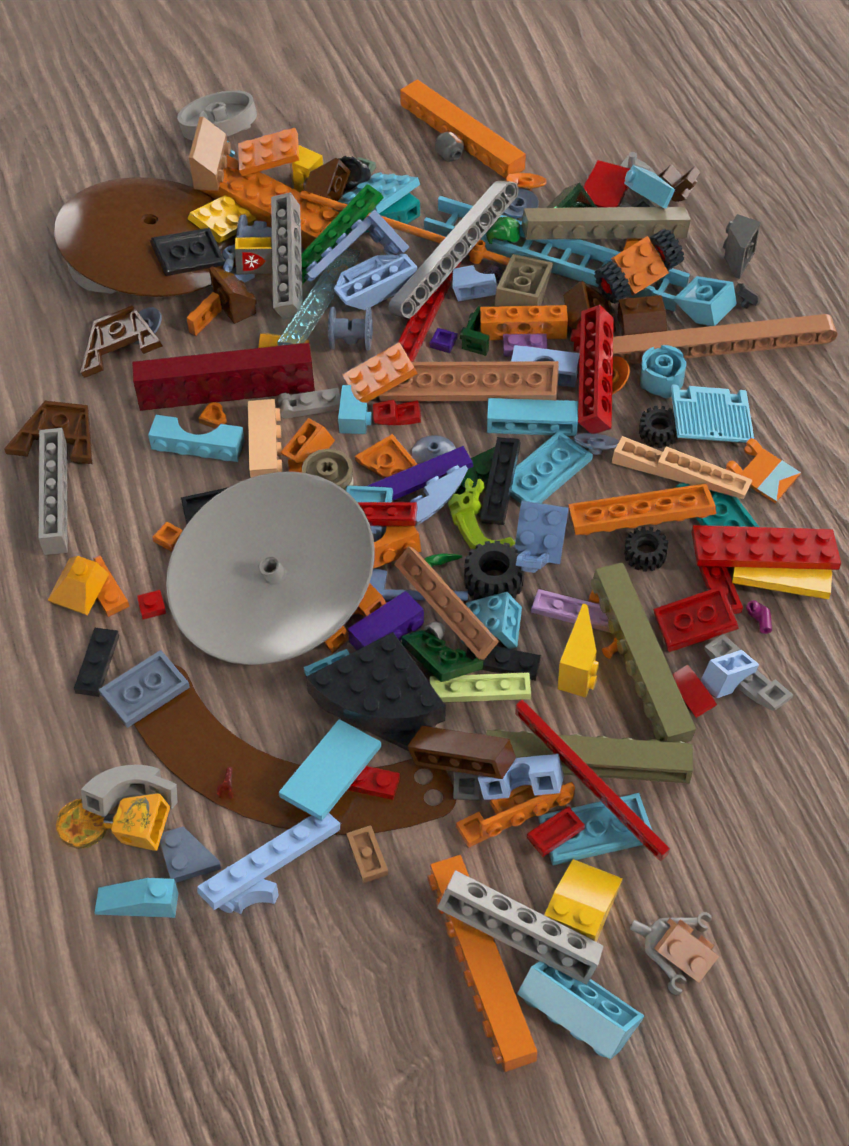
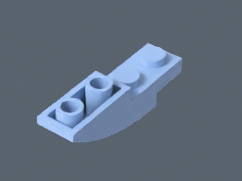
[410,465,468,526]

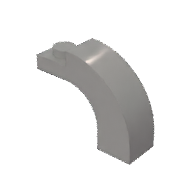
[81,765,178,817]

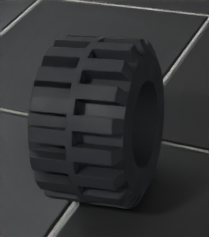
[464,541,524,600]

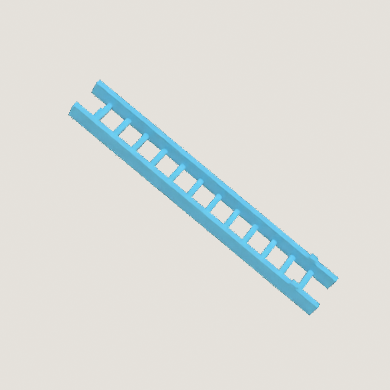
[424,196,690,311]

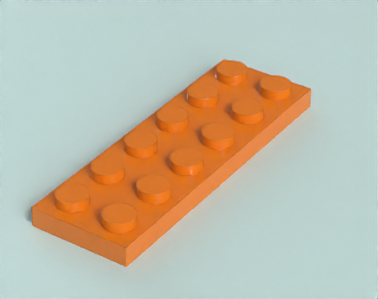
[568,484,716,535]

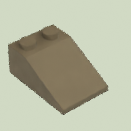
[495,254,553,307]

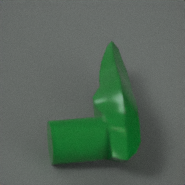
[424,554,462,567]

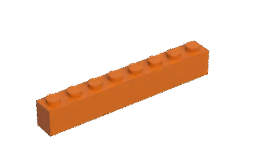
[400,79,526,179]
[427,855,537,1072]

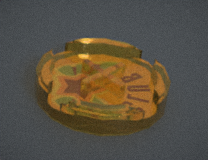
[56,799,108,849]

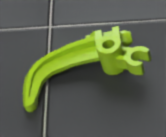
[448,478,516,550]

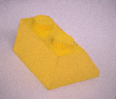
[289,145,323,192]

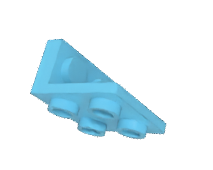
[461,592,522,649]

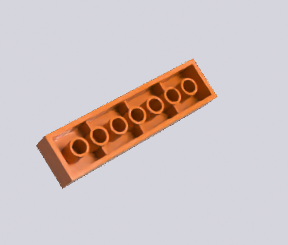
[198,155,339,249]

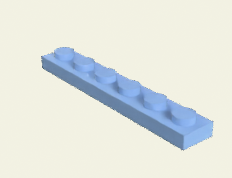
[197,813,340,910]

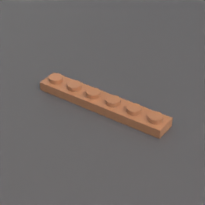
[394,546,499,660]

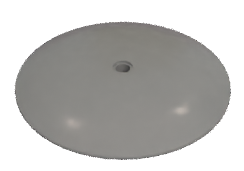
[166,472,375,665]

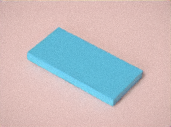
[510,431,593,504]
[279,719,381,821]
[538,793,652,865]

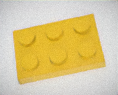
[188,195,257,243]

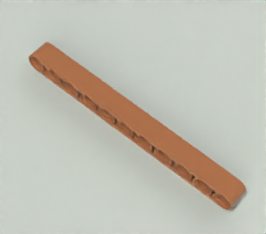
[613,314,838,365]

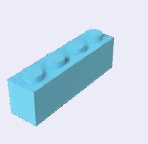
[487,398,578,436]

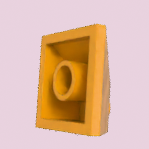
[48,556,109,616]

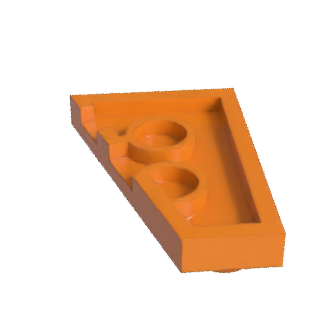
[355,434,418,494]

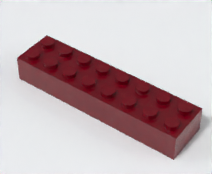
[132,342,315,411]

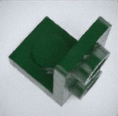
[460,306,489,356]

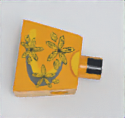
[104,794,170,851]

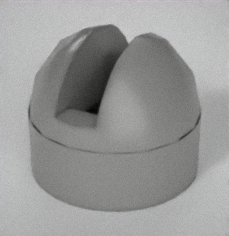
[424,621,445,639]

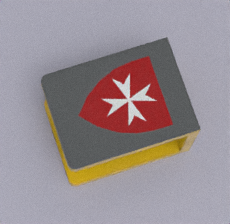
[235,237,273,274]

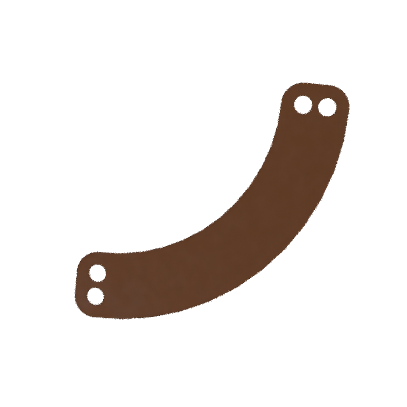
[134,664,456,835]

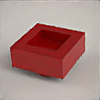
[137,590,166,620]

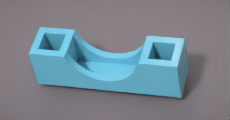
[148,415,245,462]

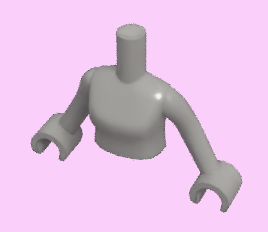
[630,912,712,995]

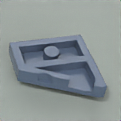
[160,826,221,883]

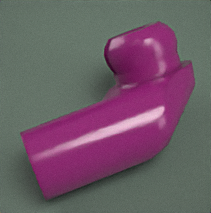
[746,600,772,634]

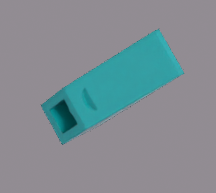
[363,193,420,233]

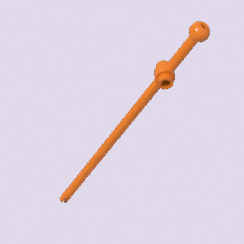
[299,190,510,265]

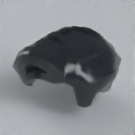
[338,156,371,191]

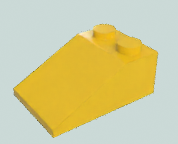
[558,604,599,698]
[544,859,623,942]

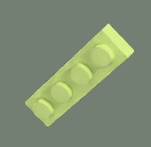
[430,673,531,702]

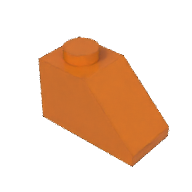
[280,418,335,463]

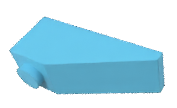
[624,165,675,208]
[94,878,179,918]

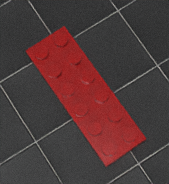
[691,525,841,570]

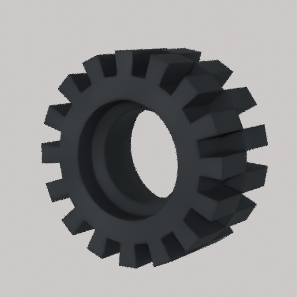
[639,406,678,448]
[624,526,668,572]

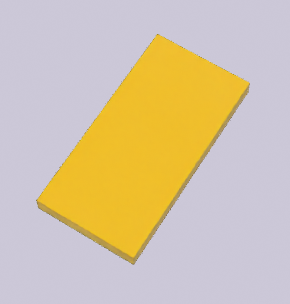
[732,567,832,599]

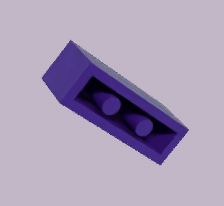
[348,591,424,650]

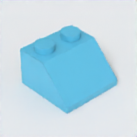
[674,276,737,326]

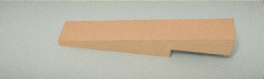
[612,436,752,499]

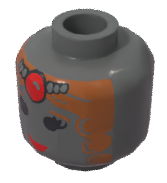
[435,132,464,162]

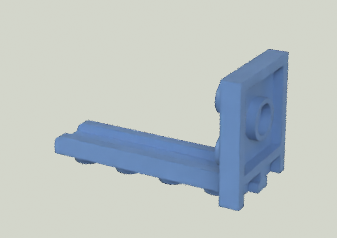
[304,210,409,282]
[515,501,569,573]

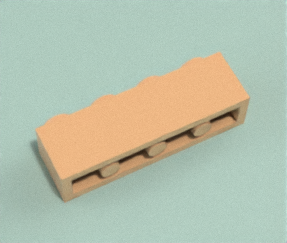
[248,399,283,478]

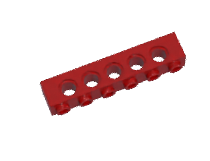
[578,305,614,434]

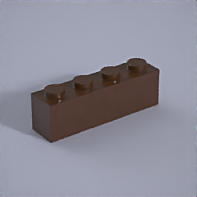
[407,726,516,779]

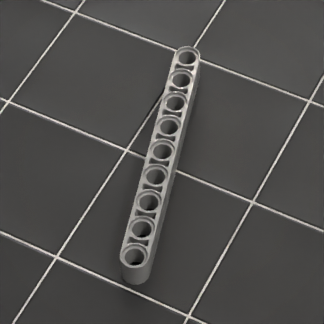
[388,181,518,318]

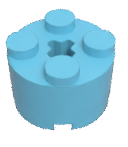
[640,345,686,398]

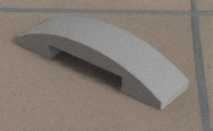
[705,634,793,711]

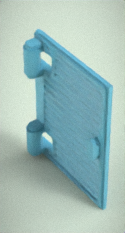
[670,385,754,443]

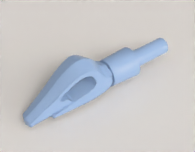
[222,245,235,272]

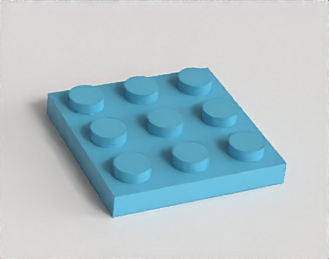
[338,172,420,213]

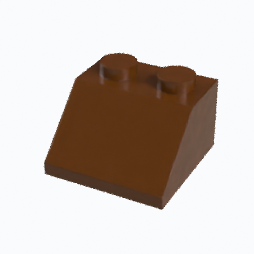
[303,158,350,201]
[209,267,257,324]
[563,281,616,333]
[617,295,667,336]

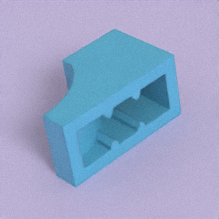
[338,385,372,434]

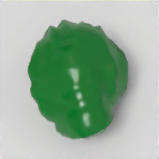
[485,217,520,244]

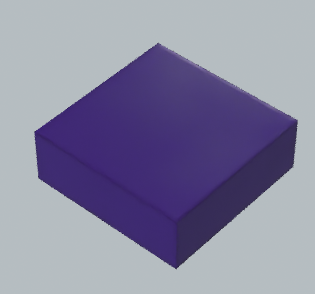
[430,328,458,353]

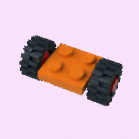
[594,229,684,304]

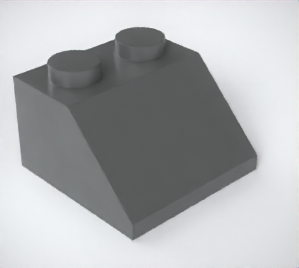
[723,214,761,279]

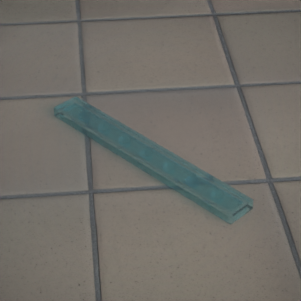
[277,248,360,346]

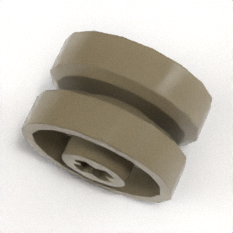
[302,449,354,491]

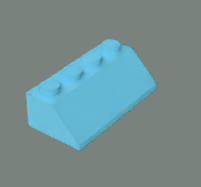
[517,961,644,1060]

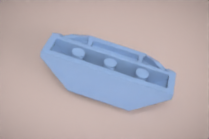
[334,254,417,310]

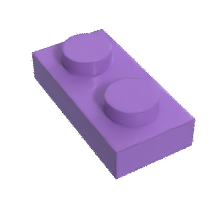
[503,334,547,356]

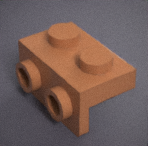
[654,918,719,983]

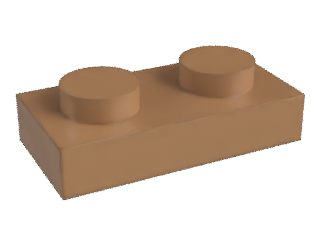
[346,825,388,883]

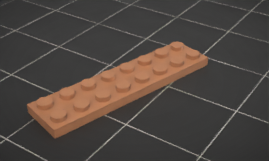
[379,361,559,401]

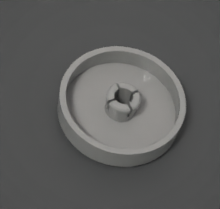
[177,90,257,140]

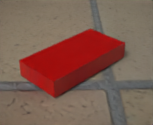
[527,806,585,857]

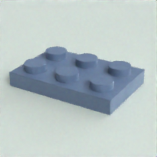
[99,650,190,728]

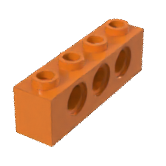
[480,305,568,340]

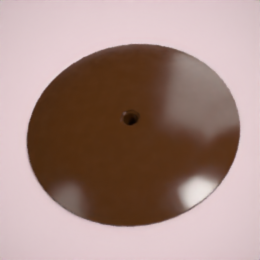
[54,177,237,297]

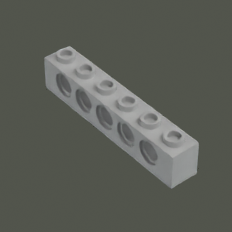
[271,192,303,319]
[39,428,68,555]
[437,870,604,985]

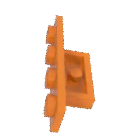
[479,782,575,839]

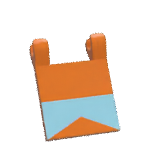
[726,438,801,504]

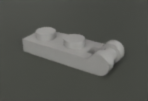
[277,388,340,418]

